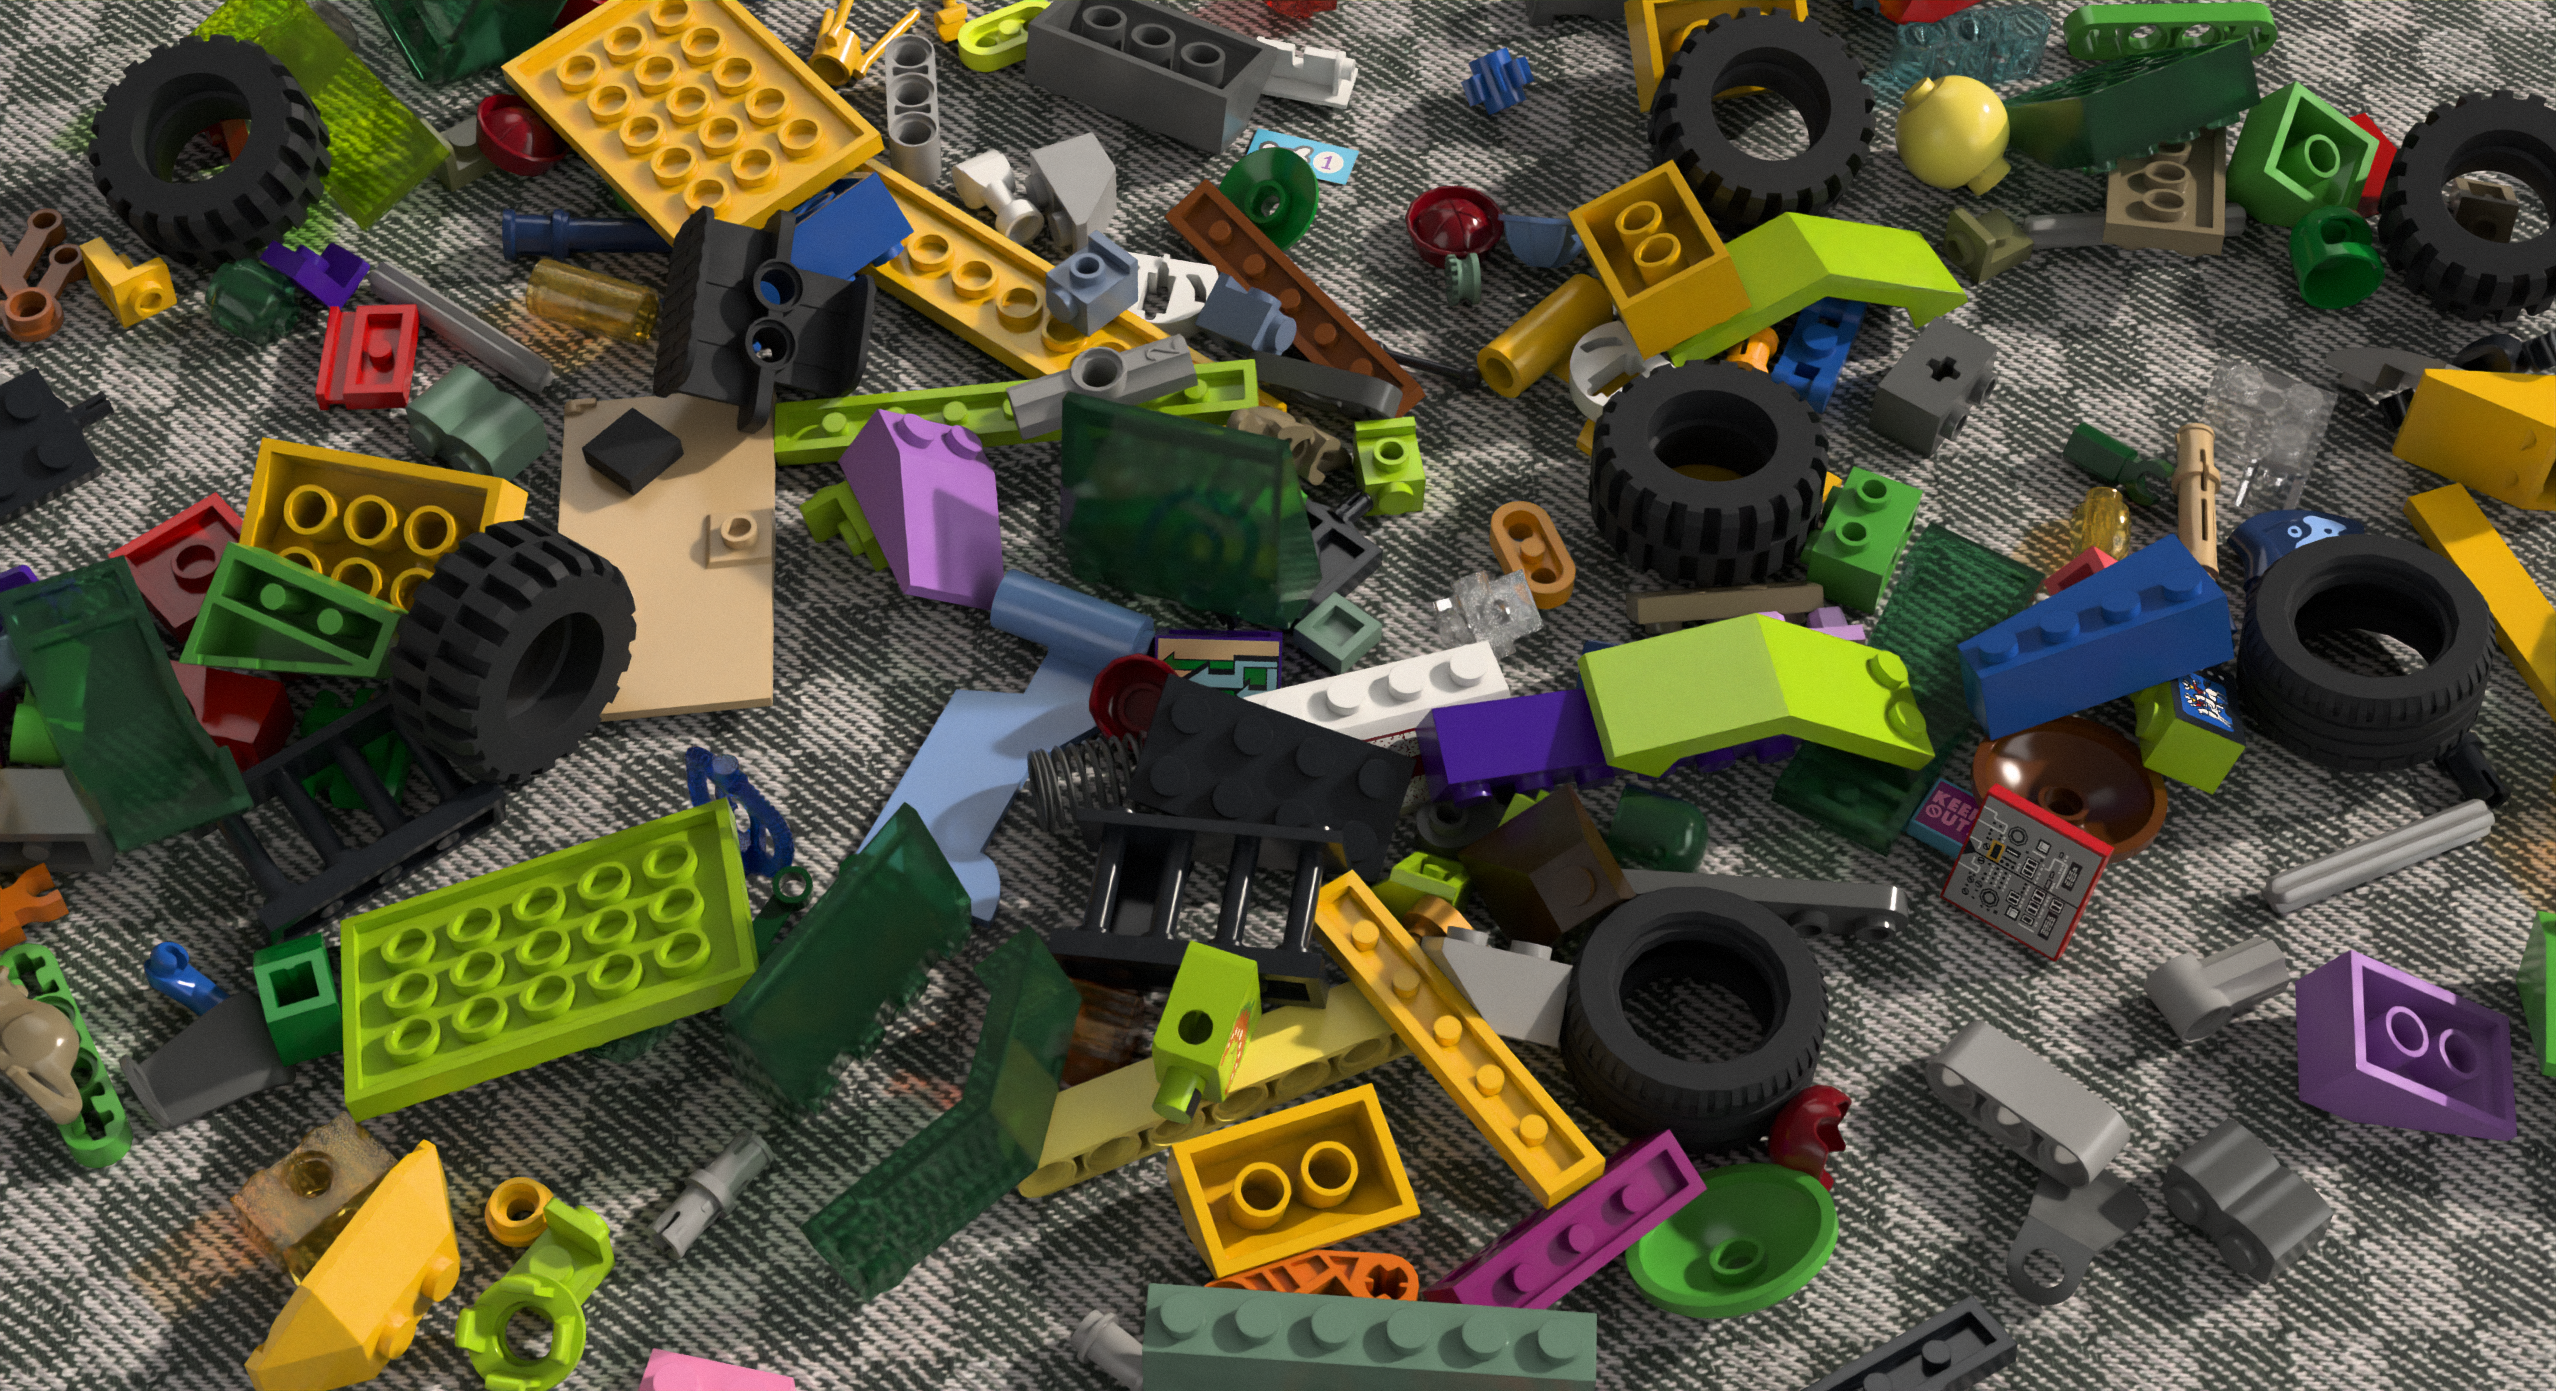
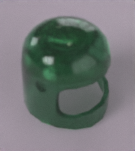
[1606,783,1709,873]

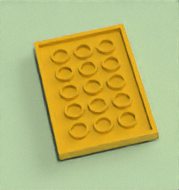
[501,0,884,248]

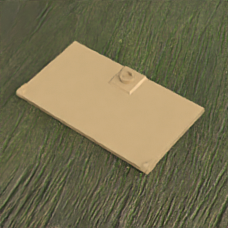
[558,385,776,722]

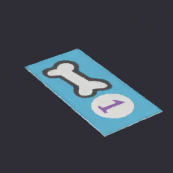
[1246,128,1359,185]

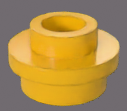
[485,1177,554,1247]

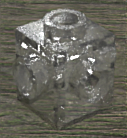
[1433,569,1545,660]

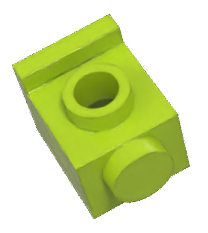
[1352,416,1426,516]

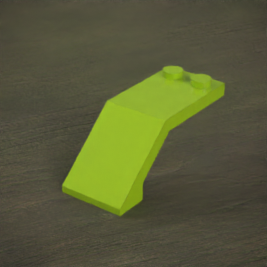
[1664,212,1968,367]
[1577,613,1936,778]

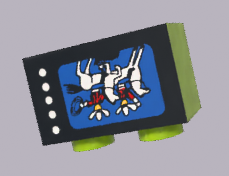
[2130,666,2246,795]

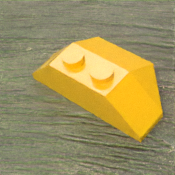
[244,1139,462,1391]

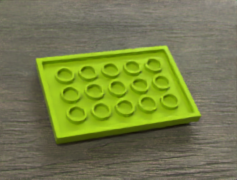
[340,797,764,1123]

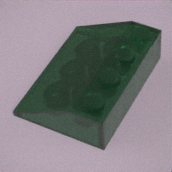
[2001,38,2262,176]
[1060,391,1322,630]
[720,802,973,1126]

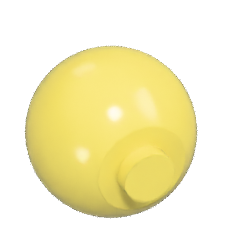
[1895,75,2011,196]

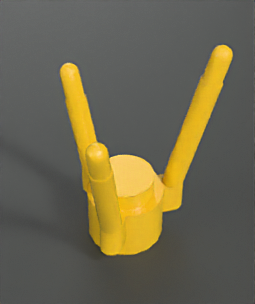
[807,0,920,86]

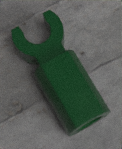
[2062,422,2175,506]

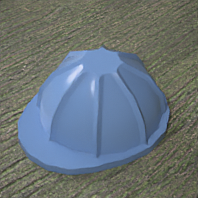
[1498,214,1583,268]

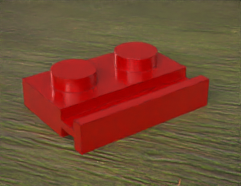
[315,304,421,411]

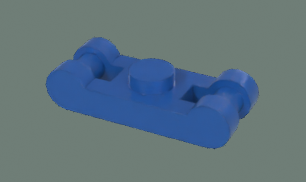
[1771,296,1868,415]

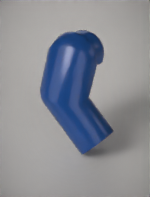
[144,942,231,1017]

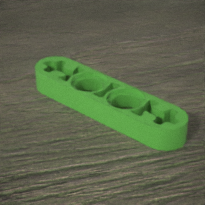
[2063,2,2277,60]
[0,943,134,1168]

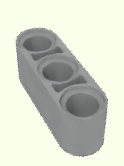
[884,34,942,187]
[1925,1020,2130,1190]

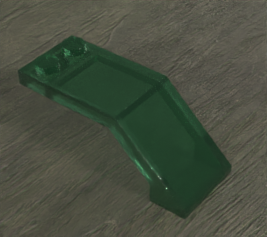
[1771,522,2046,857]
[0,555,254,855]
[799,925,1082,1303]

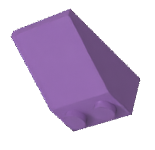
[838,409,1004,611]
[2295,950,2517,1141]

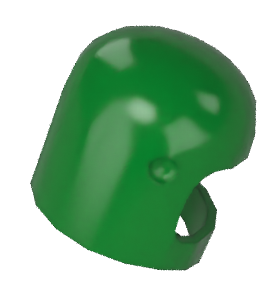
[2287,205,2385,309]

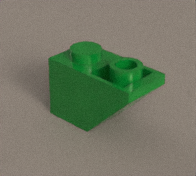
[253,932,343,1067]

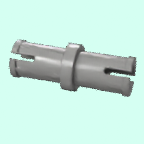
[645,1128,774,1261]

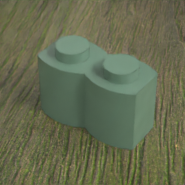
[405,364,550,481]

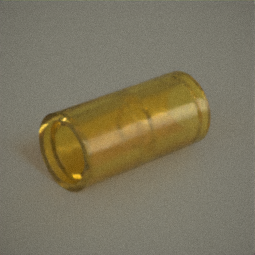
[525,258,659,346]

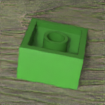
[2225,81,2380,228]

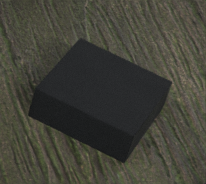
[582,407,684,496]

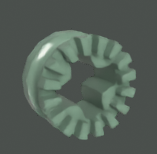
[1444,253,1481,306]

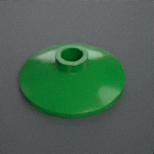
[1218,147,1319,252]

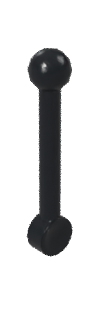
[1373,339,1482,389]

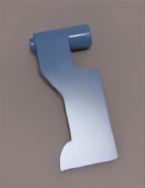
[848,569,1156,929]

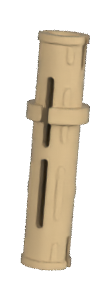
[2171,423,2221,581]

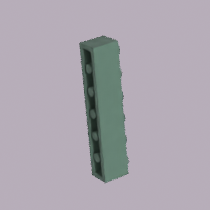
[1142,1283,1597,1391]

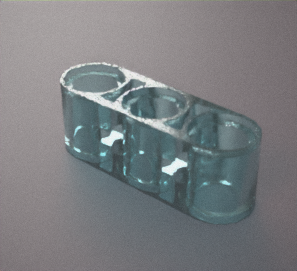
[1888,5,2051,90]

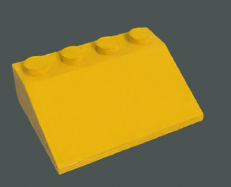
[239,437,528,612]

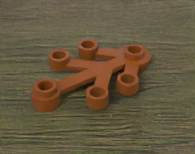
[0,208,87,342]

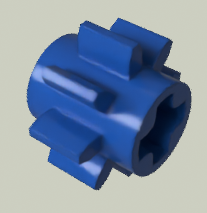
[1461,47,1535,115]

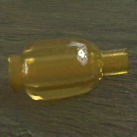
[2070,487,2132,561]

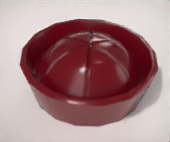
[476,94,571,177]
[1405,186,1504,269]

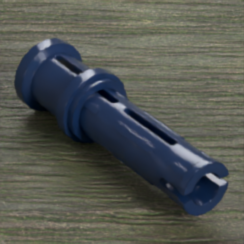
[502,209,673,261]

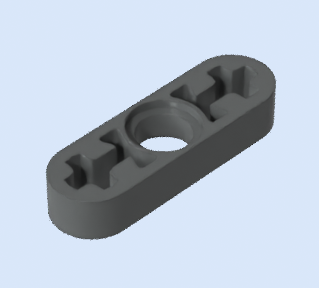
[1247,351,1403,421]

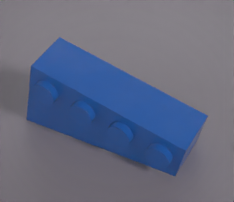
[1957,533,2234,741]

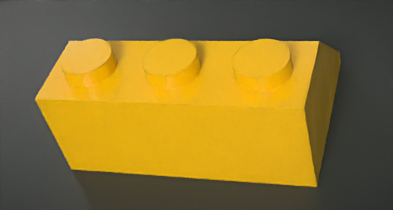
[1165,1083,1421,1280]

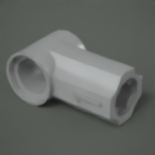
[2143,936,2291,1044]

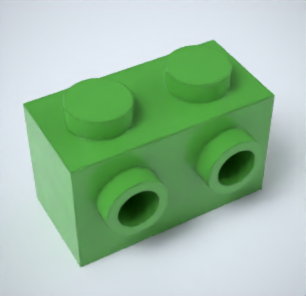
[1800,466,1923,615]

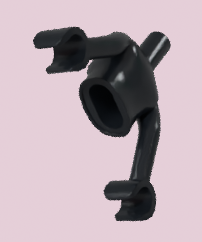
[2378,329,2556,431]

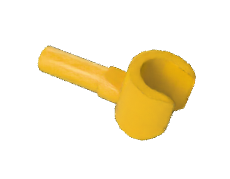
[933,0,968,44]

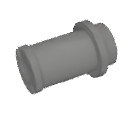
[1070,1310,1143,1391]

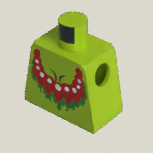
[1151,940,1262,1124]

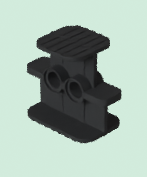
[653,205,876,434]

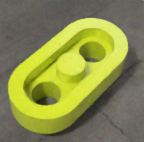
[958,0,1051,72]

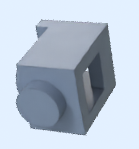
[1045,230,1138,337]
[1195,272,1296,357]

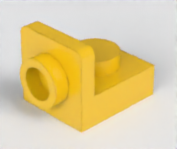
[79,236,177,328]

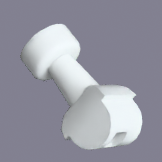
[951,149,1044,246]

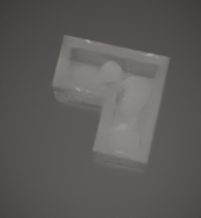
[2197,356,2339,514]

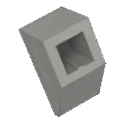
[1025,132,1117,256]
[1421,926,1573,1047]

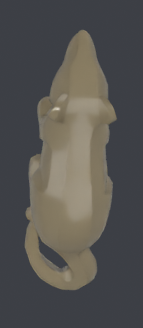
[1224,406,1352,485]
[0,965,82,1125]

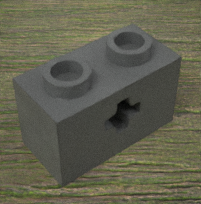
[1868,316,1998,458]

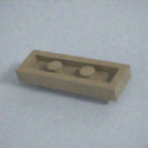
[1626,580,1824,634]

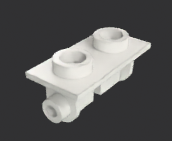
[1257,36,1358,109]

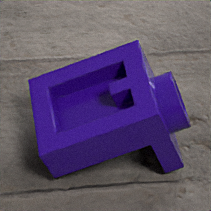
[259,240,370,310]

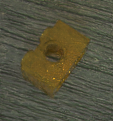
[229,1110,399,1287]

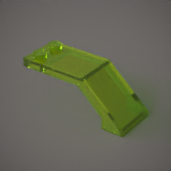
[187,0,452,233]

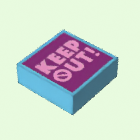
[1906,777,1979,859]

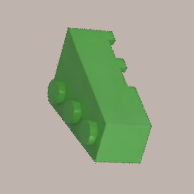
[178,541,409,680]

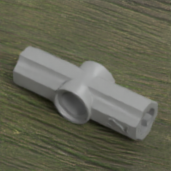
[1006,334,1198,440]

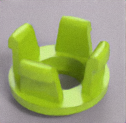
[455,1273,586,1391]

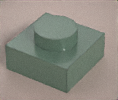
[1293,591,1382,675]

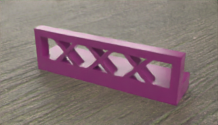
[1422,1129,1708,1310]

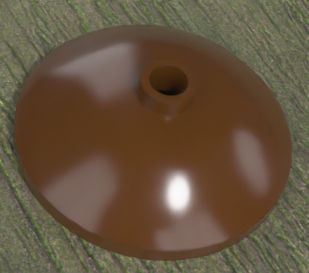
[1970,715,2168,864]

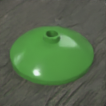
[1625,1163,1839,1320]

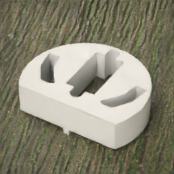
[1127,252,1218,339]
[1569,321,1676,422]

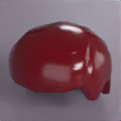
[1089,653,1179,752]
[1768,1085,1852,1192]

